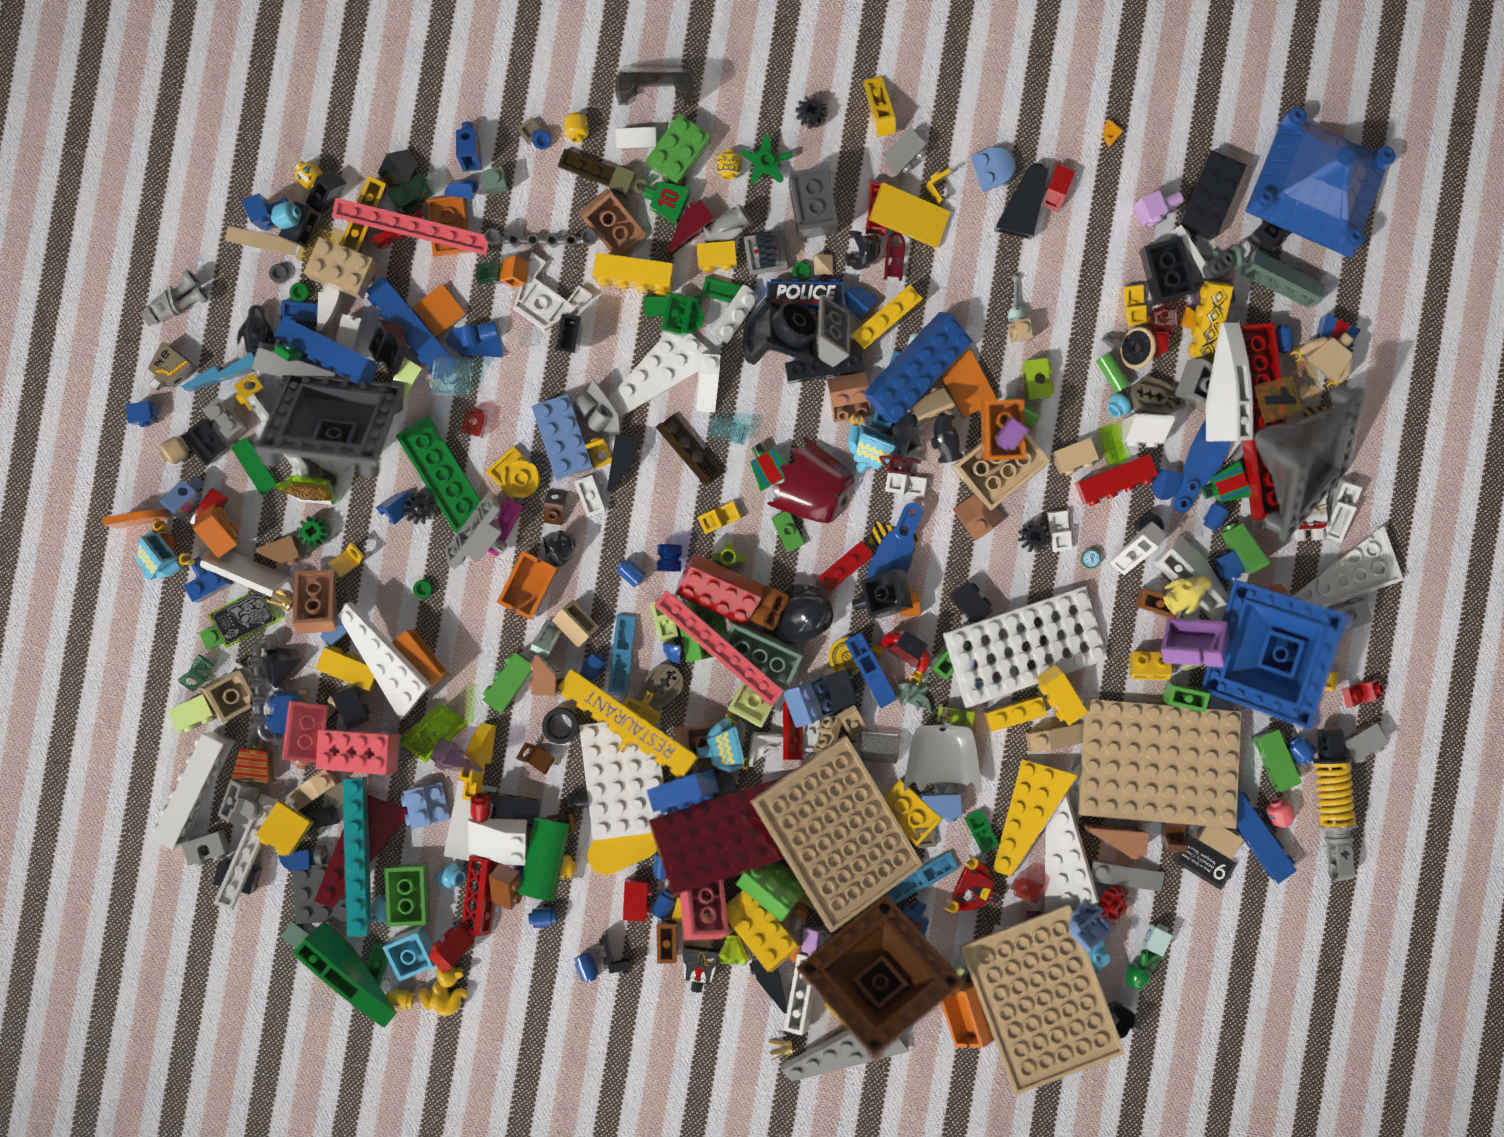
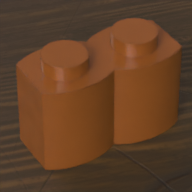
[749,585,788,630]

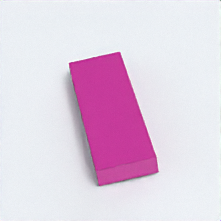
[487,497,525,557]

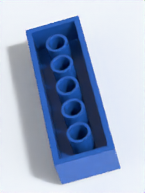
[862,312,973,424]

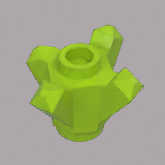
[712,540,747,570]
[718,936,749,966]

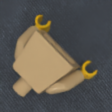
[1290,333,1353,387]

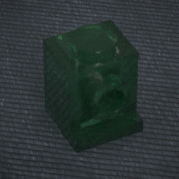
[475,261,505,286]

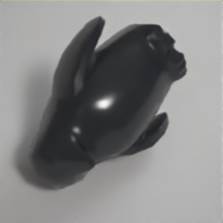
[237,305,275,354]
[930,413,963,463]

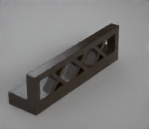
[656,414,723,487]

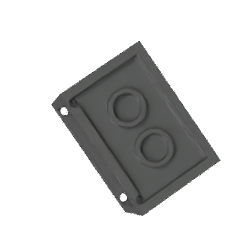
[788,165,838,240]

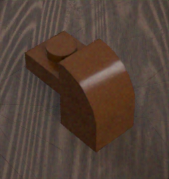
[1161,822,1188,853]

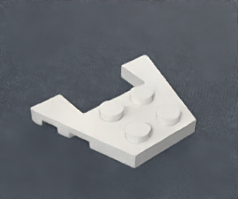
[513,252,593,332]

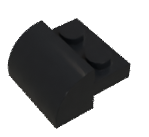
[368,320,408,375]

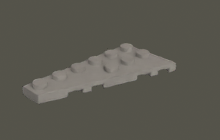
[781,1030,909,1082]

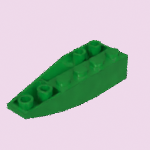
[292,921,398,1028]

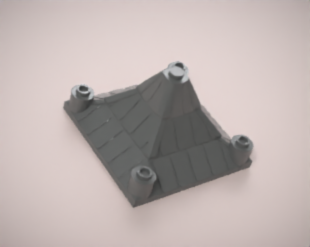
[255,375,404,478]
[1255,384,1365,543]

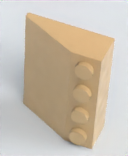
[951,432,1051,511]

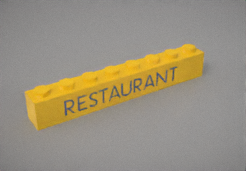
[558,669,700,778]

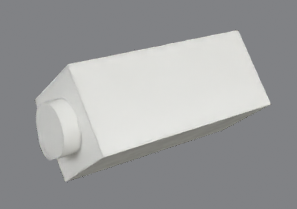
[335,314,365,353]

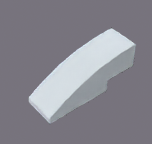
[317,286,345,333]
[1325,479,1362,543]

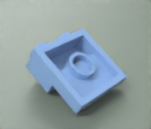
[401,781,450,829]

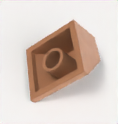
[952,494,1006,541]

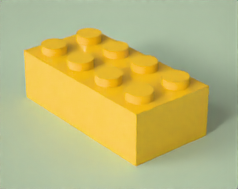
[592,253,675,295]
[726,890,801,972]

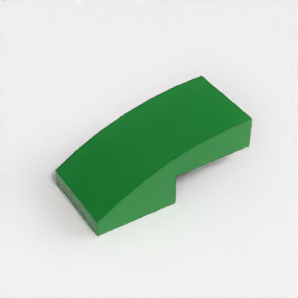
[964,809,999,854]

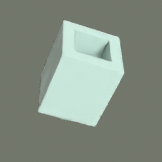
[1141,923,1173,957]

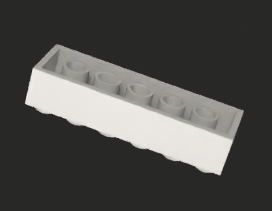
[151,731,235,850]

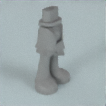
[140,269,209,326]

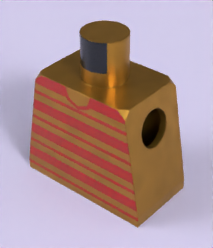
[232,737,274,783]

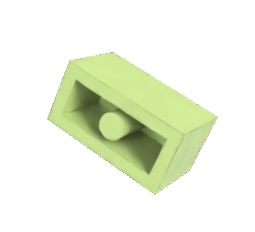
[168,694,216,733]

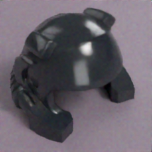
[845,230,881,270]
[542,530,576,567]
[1107,1001,1141,1039]

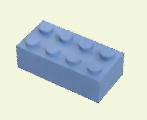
[531,394,595,481]

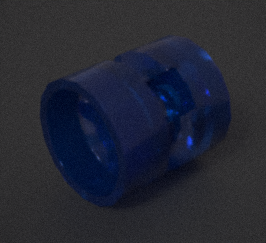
[657,544,682,572]

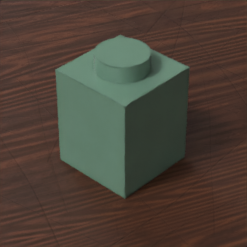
[483,167,509,195]

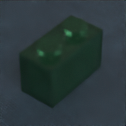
[387,173,435,214]

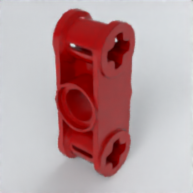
[865,179,889,236]

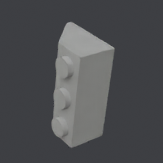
[818,294,850,367]

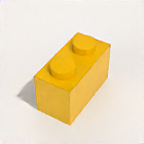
[697,241,737,273]

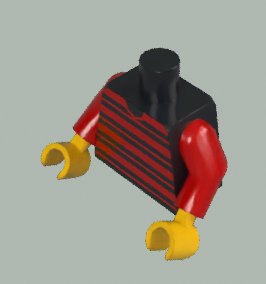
[871,630,931,685]

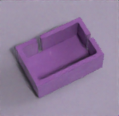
[1161,618,1229,667]

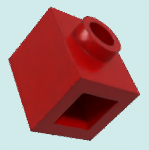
[1152,332,1169,357]

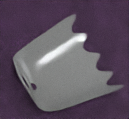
[904,725,982,793]

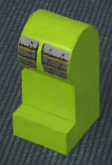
[936,706,975,730]

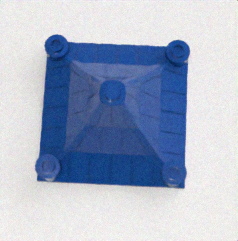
[1245,107,1396,258]
[1201,580,1353,730]

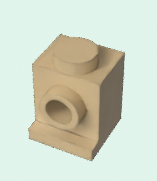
[1008,318,1033,343]

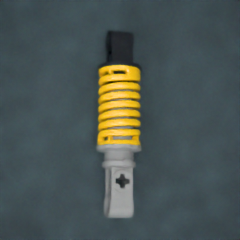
[1313,727,1357,882]

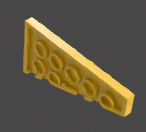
[993,759,1079,877]

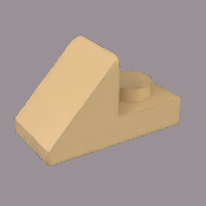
[838,705,869,741]

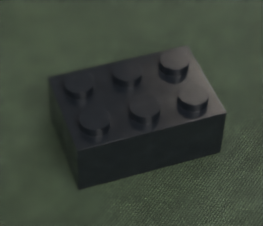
[1139,237,1197,306]

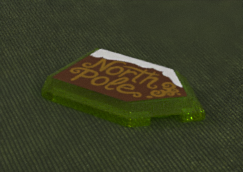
[275,476,336,505]

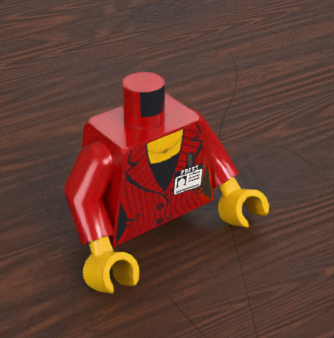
[945,854,1001,913]

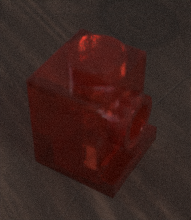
[461,408,488,438]
[1011,875,1043,903]

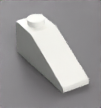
[696,353,720,412]
[1110,521,1166,575]

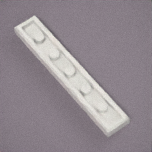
[213,794,280,911]

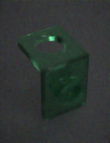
[178,654,214,692]

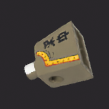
[148,342,197,391]

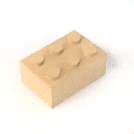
[304,237,378,300]

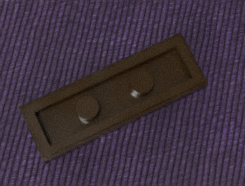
[557,149,616,187]

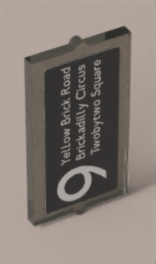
[1172,834,1237,890]

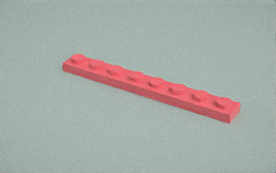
[332,198,488,255]
[654,590,784,706]

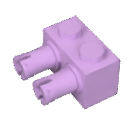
[1133,190,1183,228]

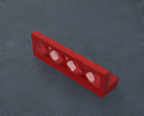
[461,855,499,937]

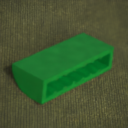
[519,817,570,901]

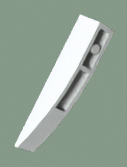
[1206,323,1253,441]
[1153,535,1229,621]

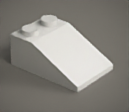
[1121,414,1175,448]
[468,818,527,865]

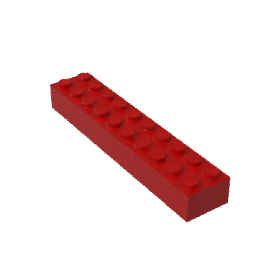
[1240,323,1287,520]

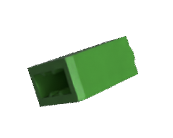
[1220,522,1270,573]

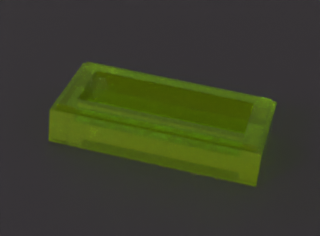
[1098,424,1127,466]

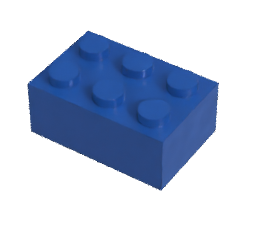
[646,769,720,814]

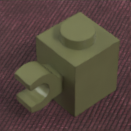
[609,165,647,198]

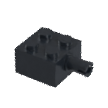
[852,569,913,619]

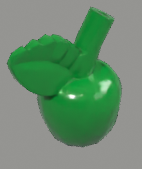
[1125,949,1162,990]

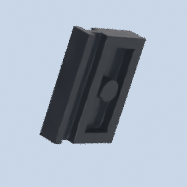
[181,419,229,466]

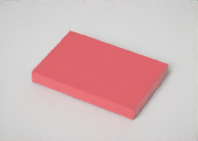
[282,701,329,763]

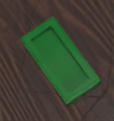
[701,276,742,303]

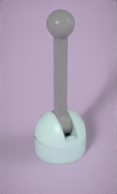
[1008,274,1024,321]

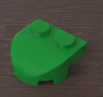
[660,292,705,336]

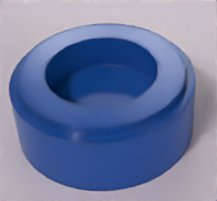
[531,129,551,150]

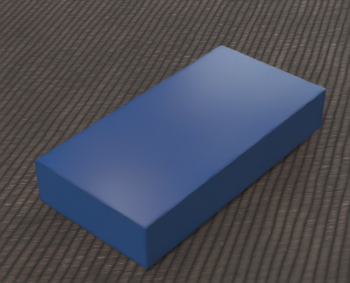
[280,300,318,324]

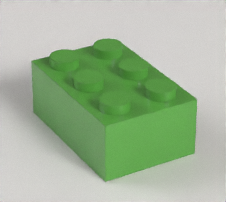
[646,114,711,186]
[736,861,805,922]

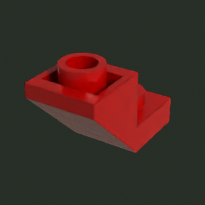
[1041,163,1075,212]
[1342,678,1384,708]

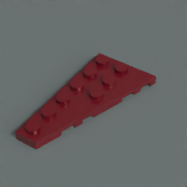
[314,795,408,908]

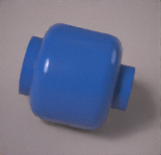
[1287,735,1316,765]

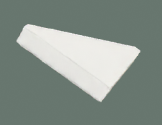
[747,732,783,767]

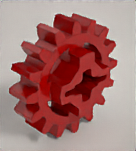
[1098,885,1129,925]

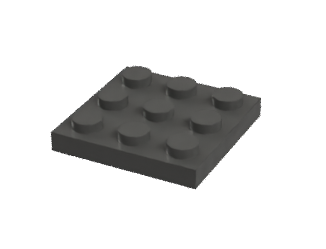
[292,863,347,924]

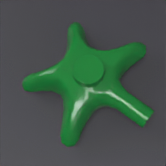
[742,135,793,184]

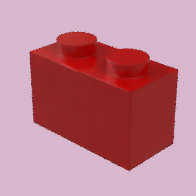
[623,878,652,922]
[427,925,475,973]

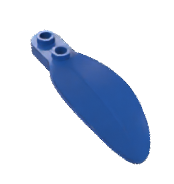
[1171,419,1231,513]
[867,502,922,578]

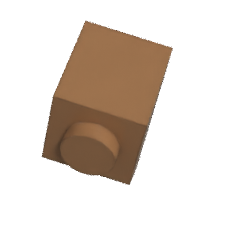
[255,535,304,566]

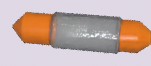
[789,902,807,963]

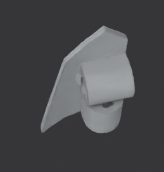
[573,380,621,436]

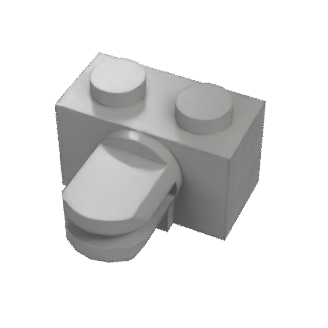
[218,779,264,824]

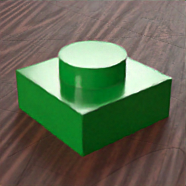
[273,343,303,361]

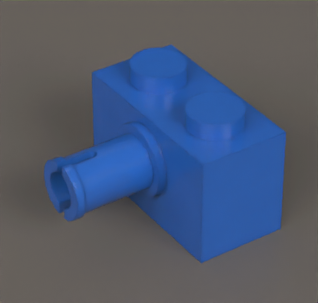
[242,193,288,231]
[183,557,233,602]

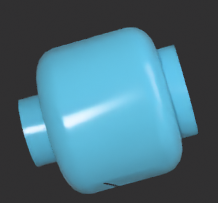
[271,201,301,229]
[371,893,387,923]

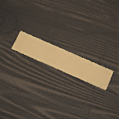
[225,226,297,256]

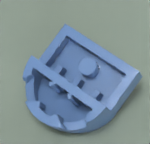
[971,147,1017,192]
[1069,903,1114,953]

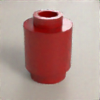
[470,792,490,822]

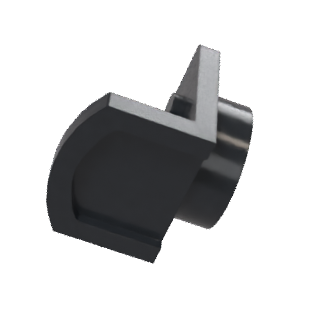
[743,297,819,365]

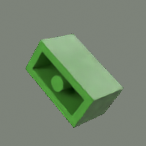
[1162,681,1210,712]

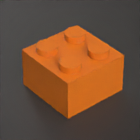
[193,504,239,558]

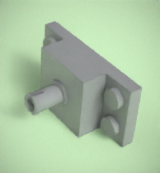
[445,491,508,569]

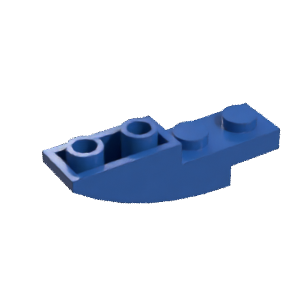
[844,632,897,708]

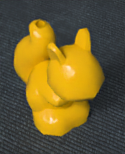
[418,966,468,1016]

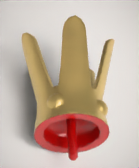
[266,588,293,612]
[768,1040,798,1061]

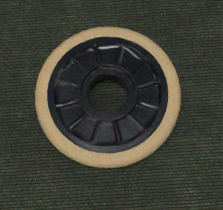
[1120,327,1156,369]

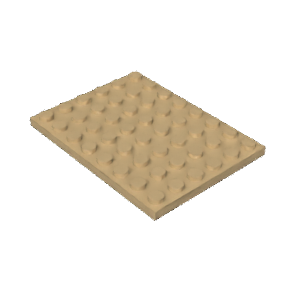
[1078,699,1241,829]
[751,736,923,932]
[960,904,1125,1095]

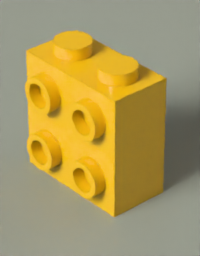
[256,801,314,857]

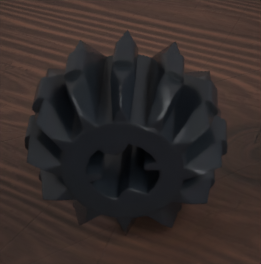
[795,95,828,129]
[401,492,435,525]
[1018,521,1051,553]

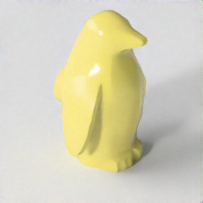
[1163,575,1213,615]

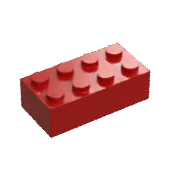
[675,554,764,625]

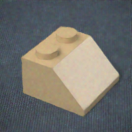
[909,387,955,426]
[200,670,253,723]

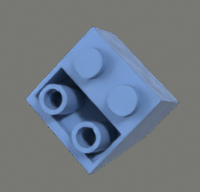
[783,676,836,728]

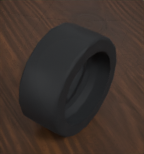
[542,707,579,744]

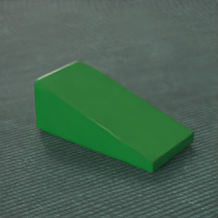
[366,943,389,987]

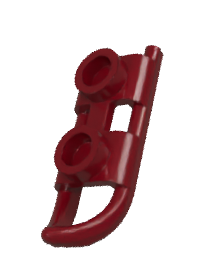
[884,232,905,281]
[879,455,922,477]

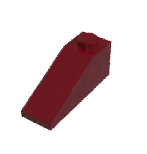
[667,200,715,257]

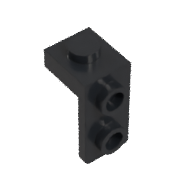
[599,931,634,974]

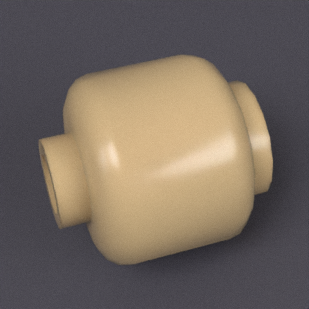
[159,436,190,465]

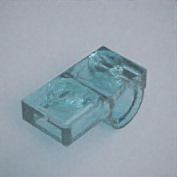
[707,416,749,446]

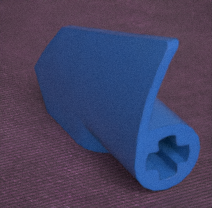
[445,321,503,358]

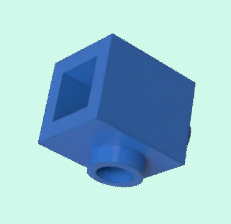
[125,401,159,427]
[1212,550,1245,581]

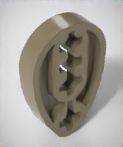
[1130,377,1185,415]
[638,664,684,710]

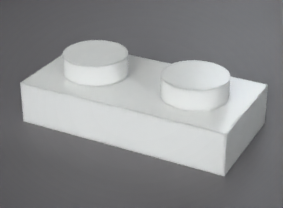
[574,475,606,518]

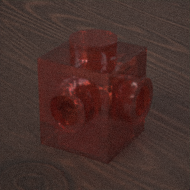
[1147,307,1178,335]

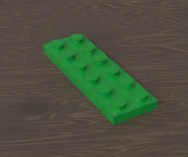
[396,416,481,534]

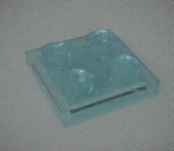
[429,355,474,397]

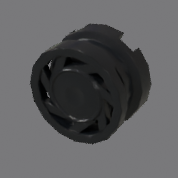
[1134,514,1164,535]

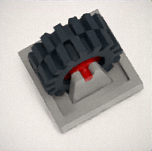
[744,231,788,276]

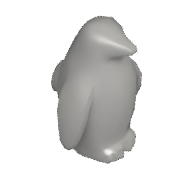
[703,204,753,243]

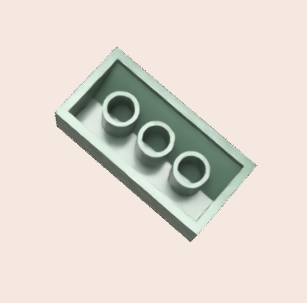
[1241,250,1325,309]
[725,621,805,690]

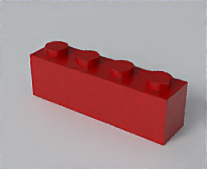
[1074,454,1158,506]

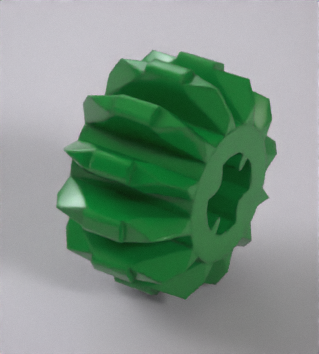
[297,515,331,548]

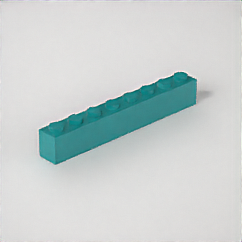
[343,776,372,937]

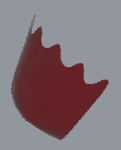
[767,437,855,523]

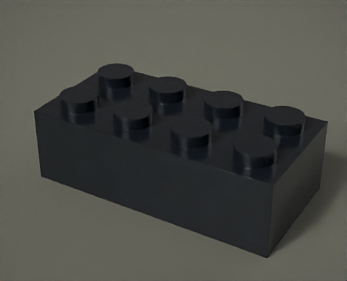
[1176,150,1247,240]

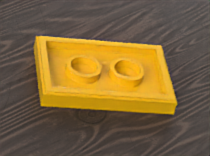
[883,779,942,847]

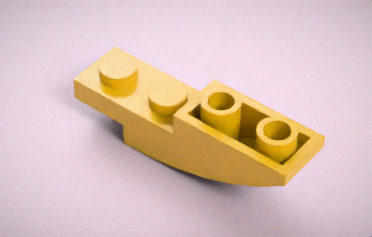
[458,723,496,801]

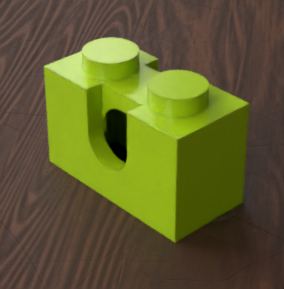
[1022,358,1054,401]

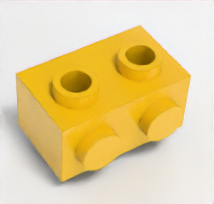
[1129,649,1172,680]

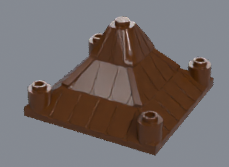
[796,894,965,1061]

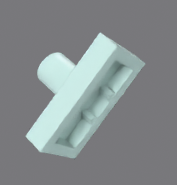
[531,620,562,657]

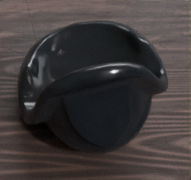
[771,584,833,644]

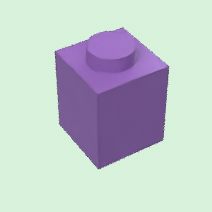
[995,418,1028,450]

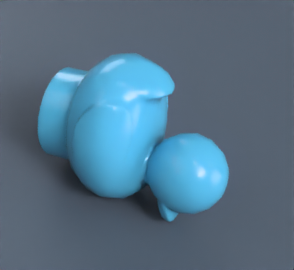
[1107,393,1135,417]
[435,863,466,888]

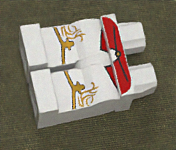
[1292,494,1329,542]

